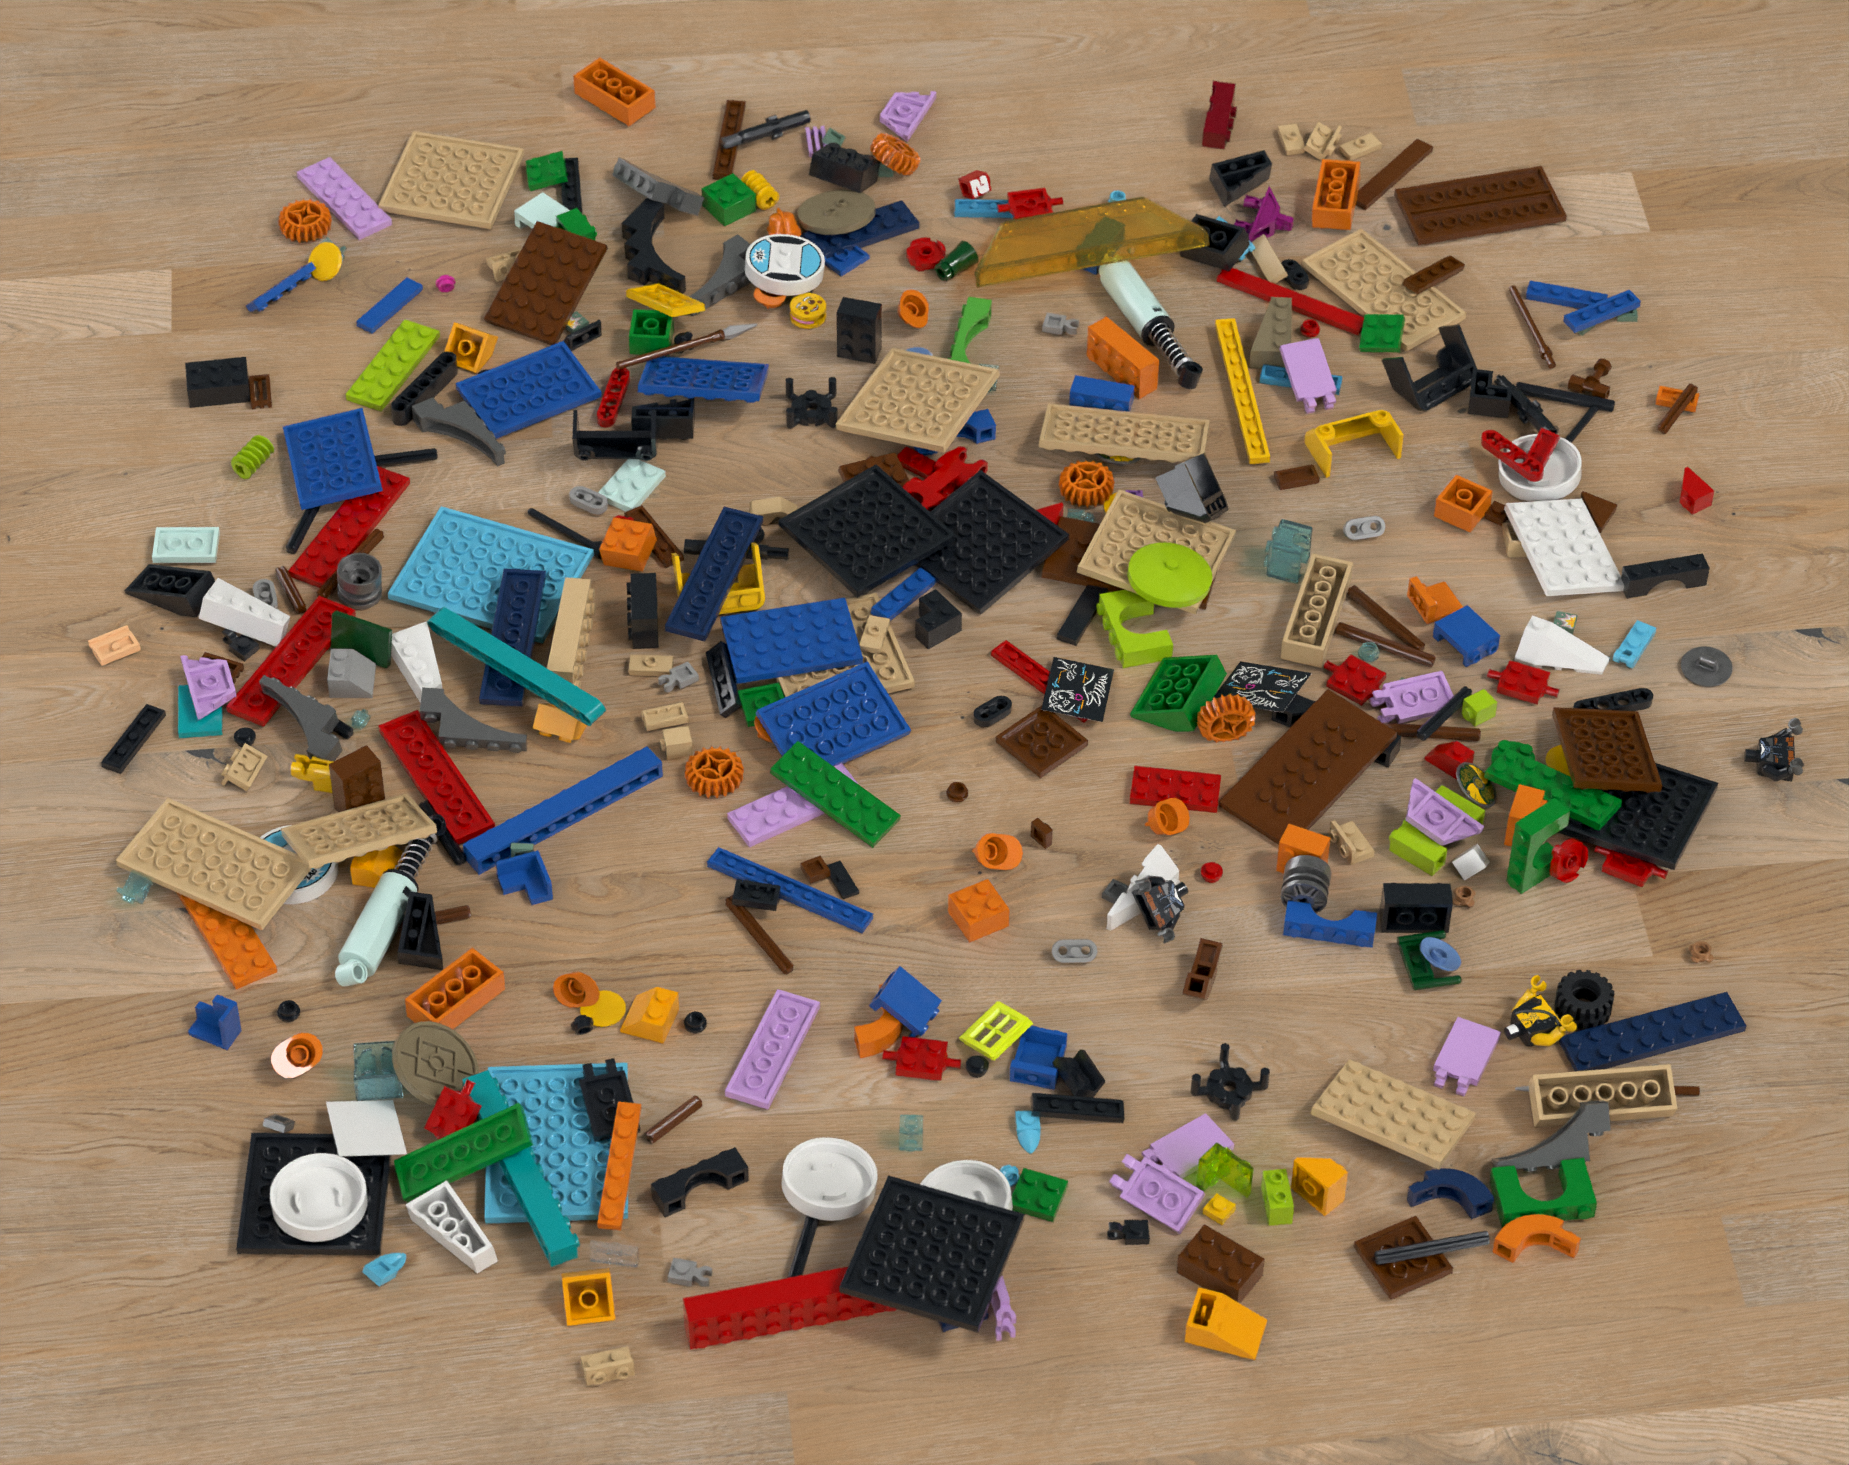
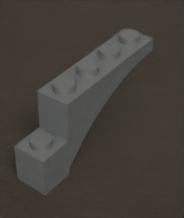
[612,158,704,216]
[689,234,751,317]
[412,397,506,467]
[259,675,342,761]
[420,687,528,753]
[1492,1100,1611,1172]

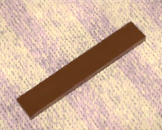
[713,100,746,180]
[1356,138,1433,210]

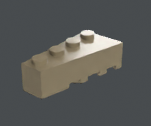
[1249,297,1292,369]

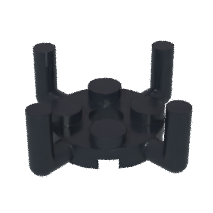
[785,377,838,429]
[1190,1043,1270,1121]

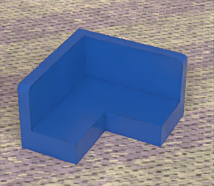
[496,850,553,905]
[188,994,242,1050]

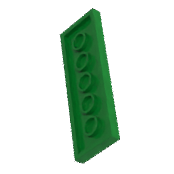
[770,741,901,848]
[1484,748,1622,830]
[394,1103,533,1203]

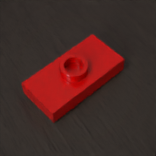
[1522,427,1561,468]
[897,447,936,479]

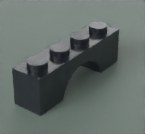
[1621,553,1710,599]
[651,1147,749,1218]

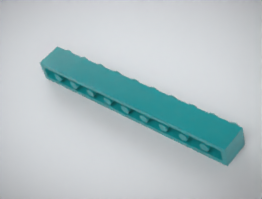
[462,1070,580,1267]

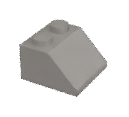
[327,649,376,698]

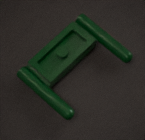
[1397,930,1462,991]

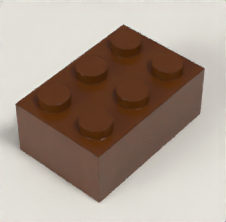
[329,745,385,812]
[1177,1224,1265,1303]

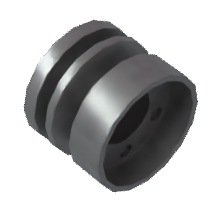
[337,553,382,610]
[1280,855,1331,913]

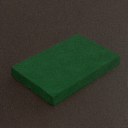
[331,610,392,669]

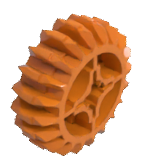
[870,133,921,175]
[278,198,332,243]
[1059,459,1115,508]
[1197,693,1256,743]
[685,745,744,798]

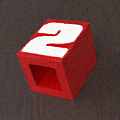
[958,170,992,199]

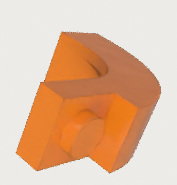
[854,984,903,1058]
[1492,1214,1581,1263]

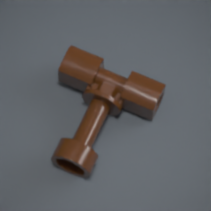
[1568,358,1612,399]

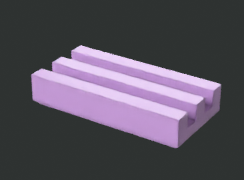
[805,126,826,157]

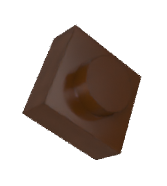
[1484,501,1509,526]
[1031,818,1053,849]
[800,855,830,884]

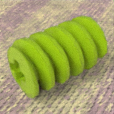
[231,435,274,479]

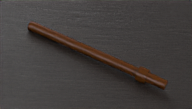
[1509,285,1556,369]

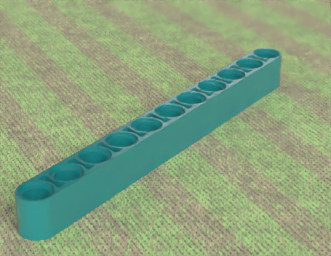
[427,607,606,726]

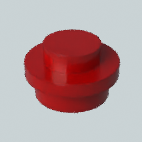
[1300,319,1320,337]
[1201,862,1223,883]

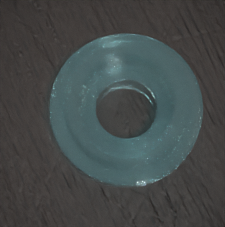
[1358,642,1380,662]
[351,709,371,730]

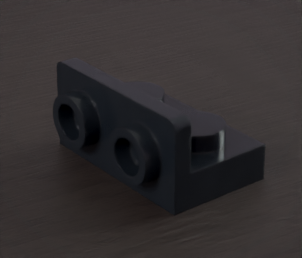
[732,879,781,911]
[1052,1049,1105,1098]

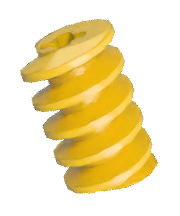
[741,170,780,210]

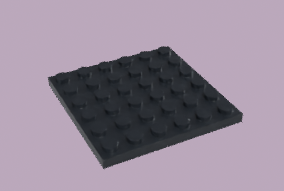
[779,464,956,598]
[915,470,1070,615]
[1557,763,1718,870]
[236,1133,391,1255]
[839,1175,1025,1333]

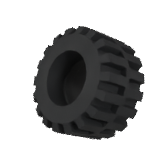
[1554,970,1615,1030]

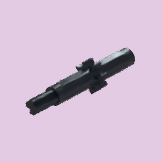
[721,110,811,149]
[1494,375,1558,434]
[684,539,789,560]

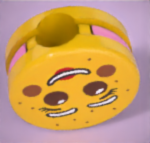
[790,293,827,329]

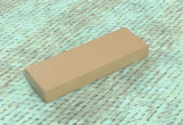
[1252,234,1288,284]

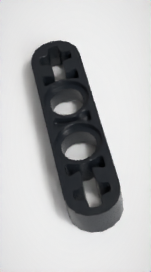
[1573,688,1653,711]

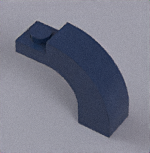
[1407,1168,1494,1220]

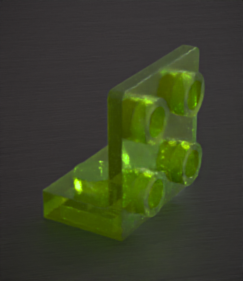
[1196,1142,1254,1198]

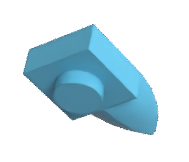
[1015,1111,1041,1154]
[362,1253,406,1287]

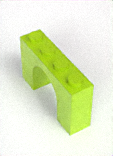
[1096,590,1173,668]
[1389,785,1485,877]

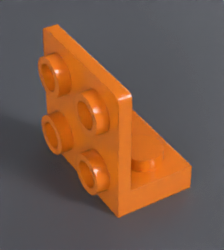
[1407,576,1463,624]

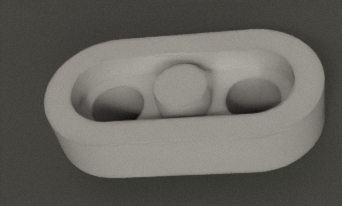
[569,486,608,514]
[1343,516,1385,540]
[253,579,278,609]
[1052,939,1097,963]

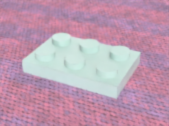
[598,459,666,512]
[152,527,220,563]

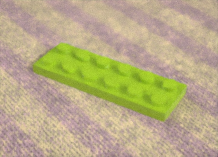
[345,319,440,412]

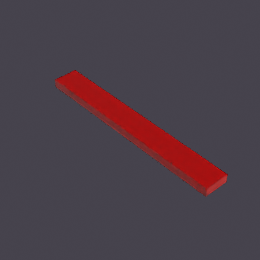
[1217,268,1364,336]

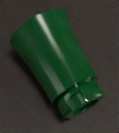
[934,241,979,281]

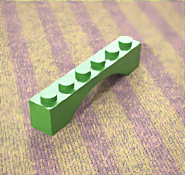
[948,297,992,364]

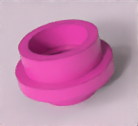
[435,275,456,292]

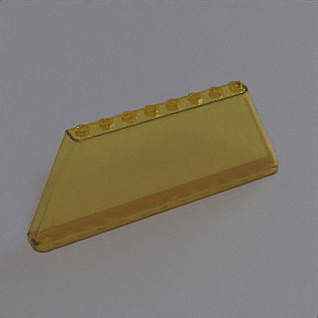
[974,197,1209,288]

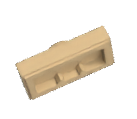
[1278,124,1305,156]
[1339,133,1382,161]
[859,615,890,654]
[629,655,673,676]
[641,702,689,731]

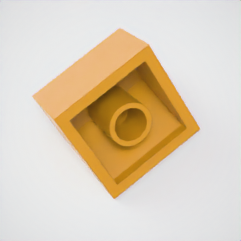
[444,322,498,373]
[532,703,587,743]
[350,845,406,888]
[620,987,679,1044]
[1291,1157,1348,1216]
[561,1268,615,1326]

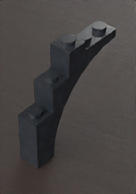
[621,197,686,294]

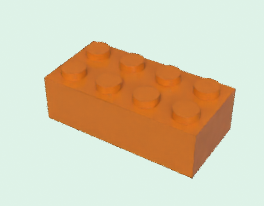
[573,58,655,126]
[1312,159,1361,230]
[1087,316,1159,399]
[405,948,505,1029]

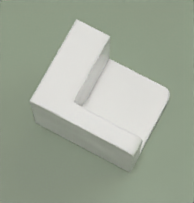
[1452,844,1490,880]

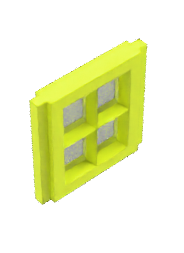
[959,1001,1033,1060]

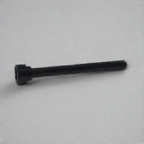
[527,508,602,560]

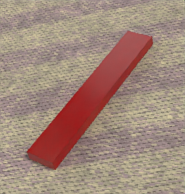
[991,640,1089,723]

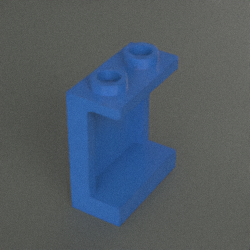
[1433,605,1500,667]
[869,966,942,1037]
[1010,1026,1068,1090]

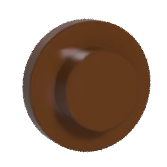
[946,782,968,802]

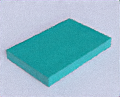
[178,685,223,738]

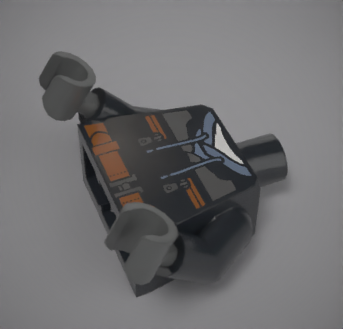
[1744,718,1804,782]
[1132,875,1188,944]

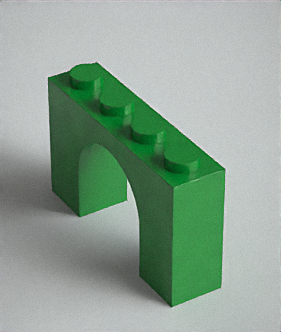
[1506,798,1570,894]
[1489,1158,1597,1228]

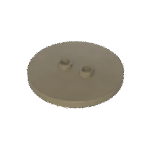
[798,190,876,235]
[392,1021,479,1106]

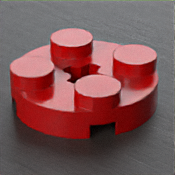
[906,237,946,272]
[1549,838,1588,883]

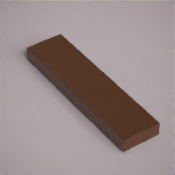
[1402,255,1465,295]
[624,505,684,568]

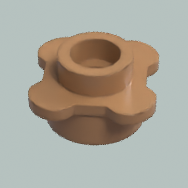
[1453,886,1476,907]
[1689,941,1714,963]

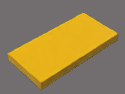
[626,283,705,317]

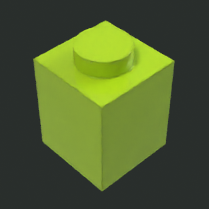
[1462,689,1497,727]

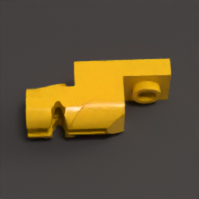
[291,754,334,793]

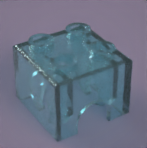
[1264,519,1313,584]
[353,1041,403,1101]

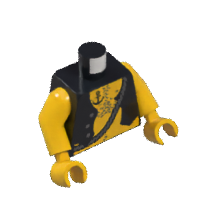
[1504,975,1577,1047]

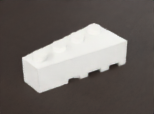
[199,578,290,646]
[391,621,442,703]
[406,1181,498,1273]

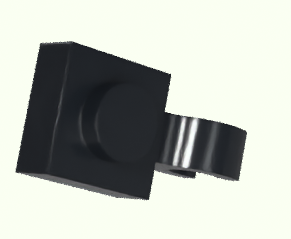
[222,629,259,662]
[1107,1220,1150,1245]

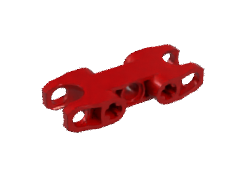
[902,446,988,512]

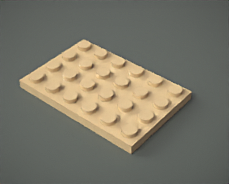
[281,794,437,869]
[1311,1059,1476,1169]

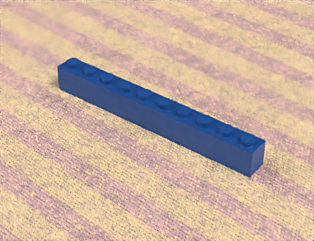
[463,746,663,875]

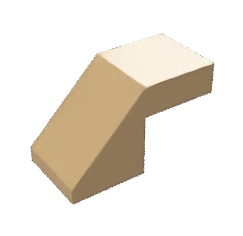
[749,497,797,526]

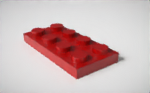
[1130,766,1221,813]

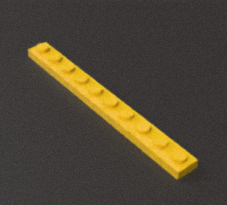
[1215,318,1270,464]

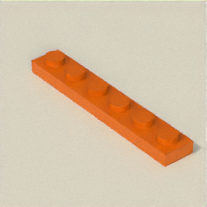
[597,1102,642,1230]

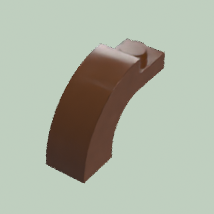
[1182,938,1223,1000]

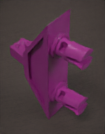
[1234,186,1294,242]

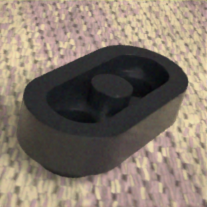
[1281,259,1309,290]
[973,696,1012,727]

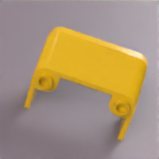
[1305,410,1404,478]
[671,542,765,614]

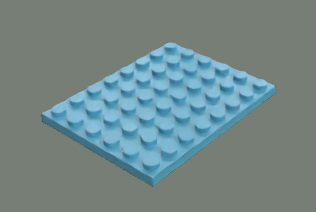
[388,506,594,644]
[485,1063,628,1224]

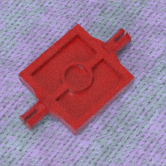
[997,188,1063,224]
[1324,654,1386,706]
[1487,660,1560,705]
[1595,846,1668,888]
[882,1036,961,1081]
[424,1079,482,1140]

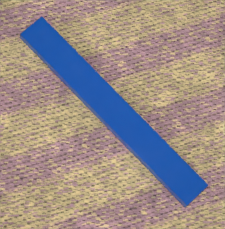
[707,847,873,934]

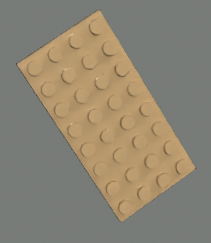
[1302,229,1466,352]
[1039,404,1210,463]
[115,798,312,930]

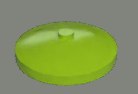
[1127,542,1212,608]

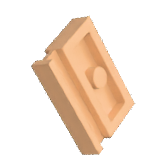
[88,625,141,666]

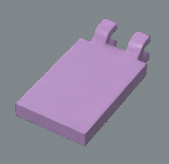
[1279,338,1337,414]
[1369,671,1454,724]
[1433,1017,1501,1096]
[1141,1113,1234,1179]
[1109,1154,1205,1234]
[991,1276,1016,1341]

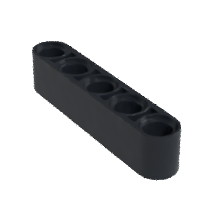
[391,351,458,426]

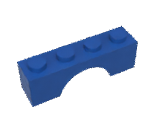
[913,409,996,456]
[1283,900,1377,948]

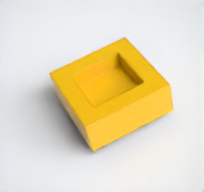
[1203,1193,1236,1225]

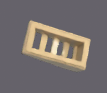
[1502,523,1527,557]

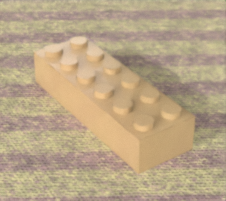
[1280,553,1353,668]
[547,577,596,688]
[1528,1064,1678,1127]

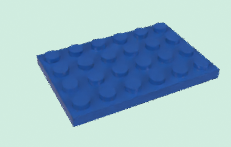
[456,341,601,439]
[638,357,769,403]
[283,408,383,510]
[720,598,863,684]
[756,661,911,766]

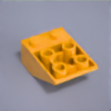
[1185,1287,1267,1360]

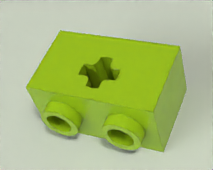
[1261,1169,1294,1226]

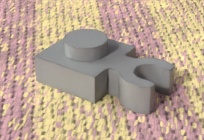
[1042,313,1079,335]
[658,662,699,692]
[668,1258,712,1287]

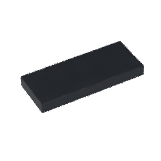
[827,860,859,900]

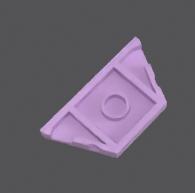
[880,91,936,142]
[180,655,236,720]
[1405,778,1484,846]

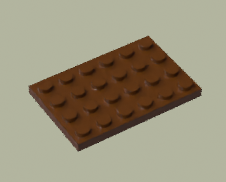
[484,221,608,345]
[1552,707,1662,793]

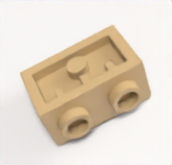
[1303,122,1342,161]
[486,248,522,282]
[221,743,268,791]
[1328,820,1375,865]
[580,1346,635,1386]

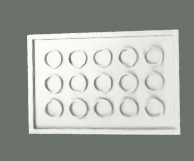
[1504,499,1624,596]

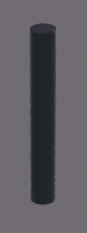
[1565,405,1598,443]

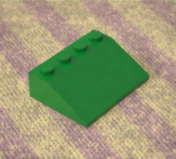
[1130,654,1227,732]

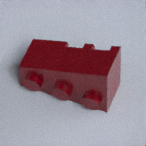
[1202,81,1237,150]

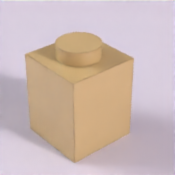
[659,726,693,760]

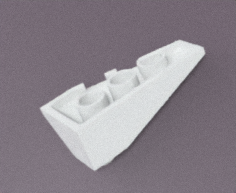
[1514,615,1610,675]
[1107,844,1180,931]

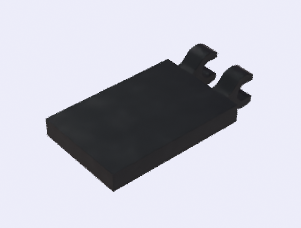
[579,1058,640,1142]

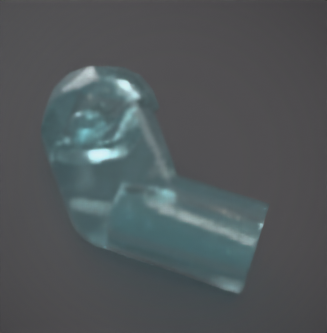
[1067,509,1095,523]

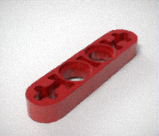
[597,368,630,428]
[1481,430,1544,482]

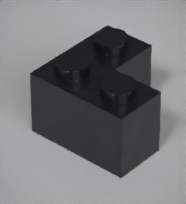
[1468,369,1512,419]
[915,589,962,650]

